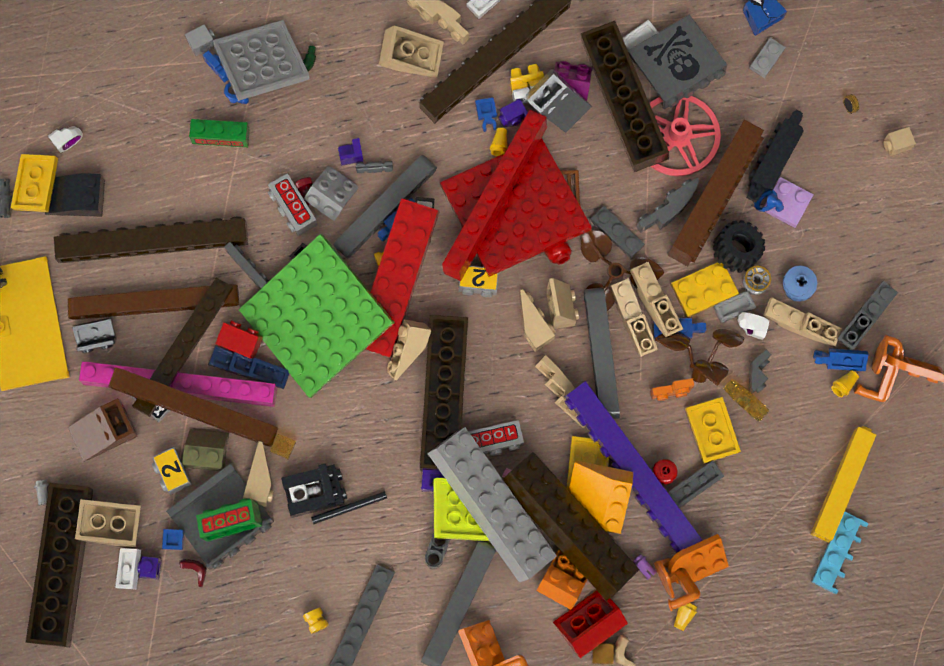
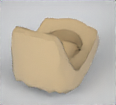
[614,634,636,666]

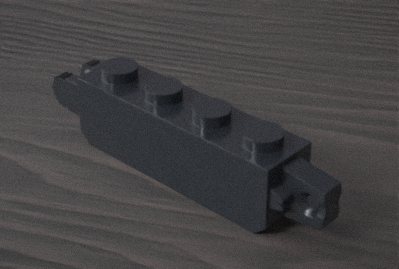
[746,110,804,203]

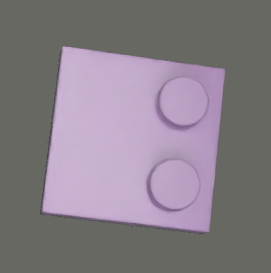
[764,177,813,228]

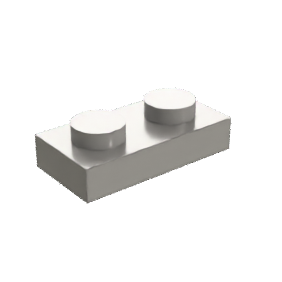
[749,38,786,78]

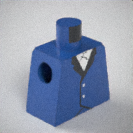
[743,0,787,36]

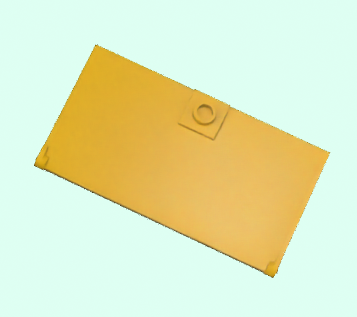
[0,256,70,391]

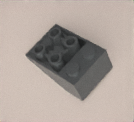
[526,69,592,133]

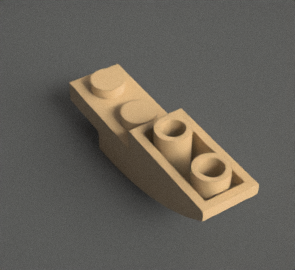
[407,0,469,45]
[630,262,683,337]
[610,279,658,357]
[763,298,842,346]

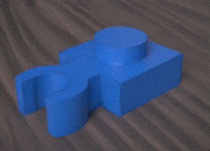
[203,50,229,83]
[475,97,497,132]

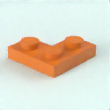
[650,378,694,401]

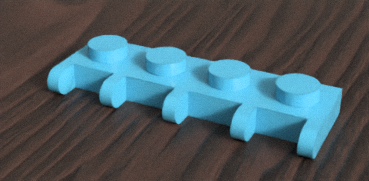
[811,512,868,594]

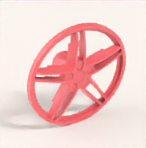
[649,96,721,176]

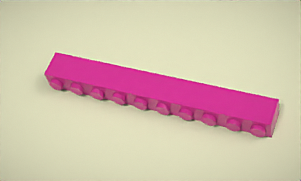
[79,361,277,407]

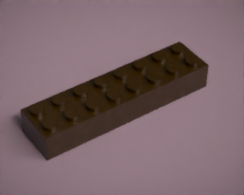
[580,20,669,172]
[420,315,468,472]
[503,452,640,601]
[25,483,93,648]

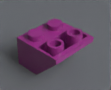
[555,61,592,101]

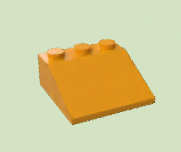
[568,460,633,534]

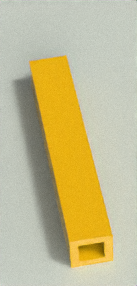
[810,426,876,543]

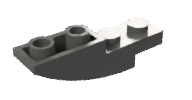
[637,178,699,233]
[837,281,898,351]

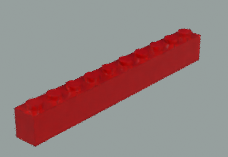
[442,110,547,281]

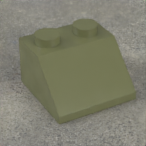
[182,429,229,471]

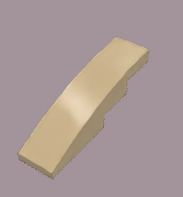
[535,355,585,428]

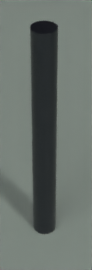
[311,491,387,525]

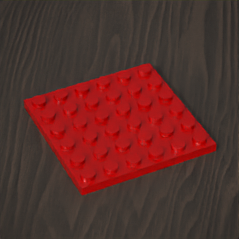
[440,138,592,277]

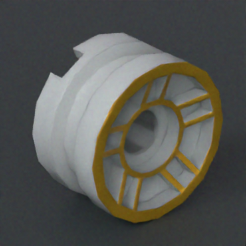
[742,266,771,295]

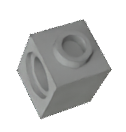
[185,24,216,56]

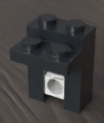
[281,463,347,518]

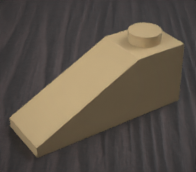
[243,441,274,507]

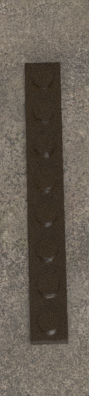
[132,277,233,417]

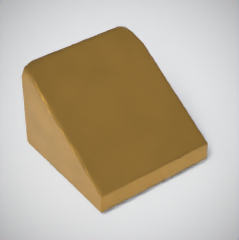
[592,644,614,665]

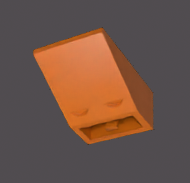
[536,549,587,610]

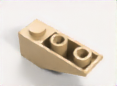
[520,289,556,352]
[387,320,431,380]

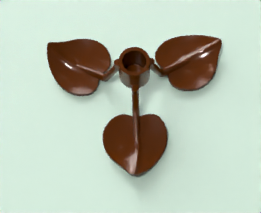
[581,230,664,311]
[655,329,745,386]

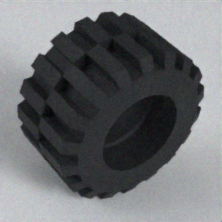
[713,220,766,273]

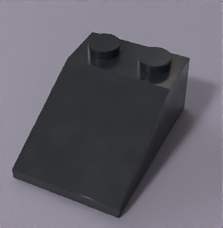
[45,173,105,217]

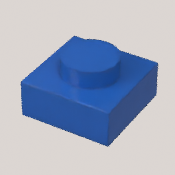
[162,529,184,550]

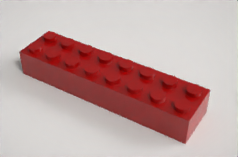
[365,198,440,358]

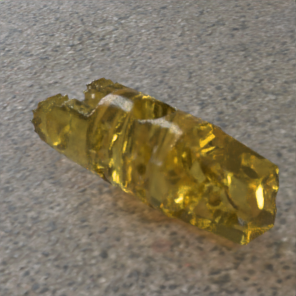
[723,379,769,421]

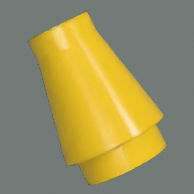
[490,128,508,157]
[831,370,859,398]
[673,603,697,631]

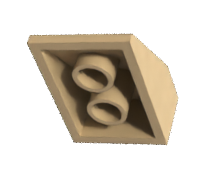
[379,25,444,77]
[546,278,579,329]
[75,499,141,548]

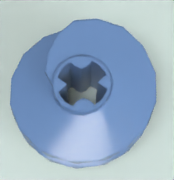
[783,266,818,302]

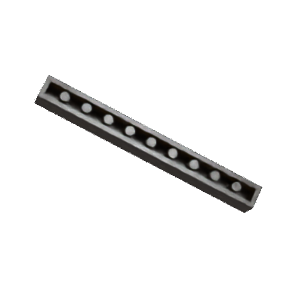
[419,0,571,124]
[54,216,248,263]

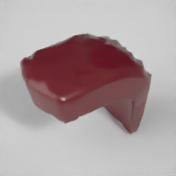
[295,177,313,205]
[179,559,207,587]

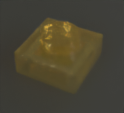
[270,434,296,460]

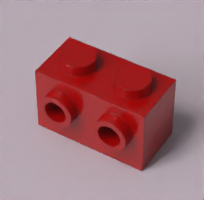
[215,320,263,358]

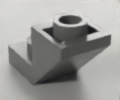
[749,349,771,395]

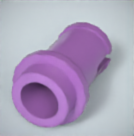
[633,554,657,580]

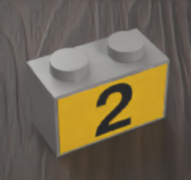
[459,266,499,297]
[152,447,192,495]

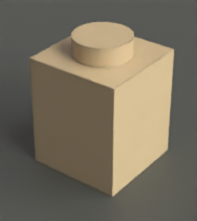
[884,127,916,156]

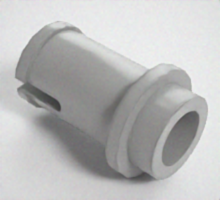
[34,480,49,506]

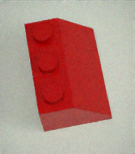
[553,590,628,658]

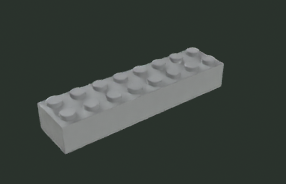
[428,427,557,582]

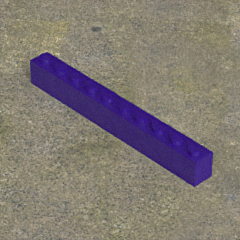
[564,381,702,553]

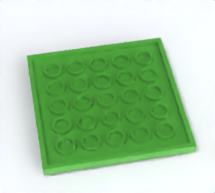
[239,234,395,398]

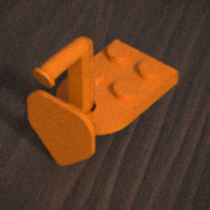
[854,335,944,402]
[654,534,729,611]
[458,620,528,666]

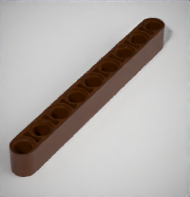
[68,284,239,320]
[108,368,278,447]

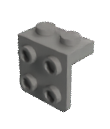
[304,166,358,221]

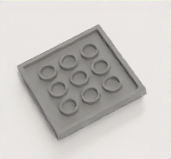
[213,20,309,101]

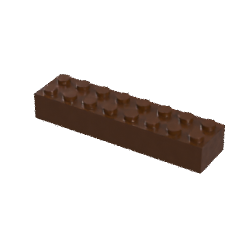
[668,119,764,267]

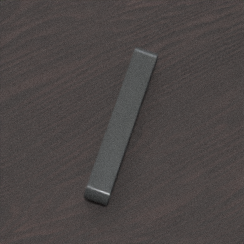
[334,155,437,259]
[584,287,620,419]
[421,541,496,666]

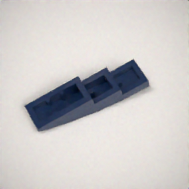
[208,346,289,389]

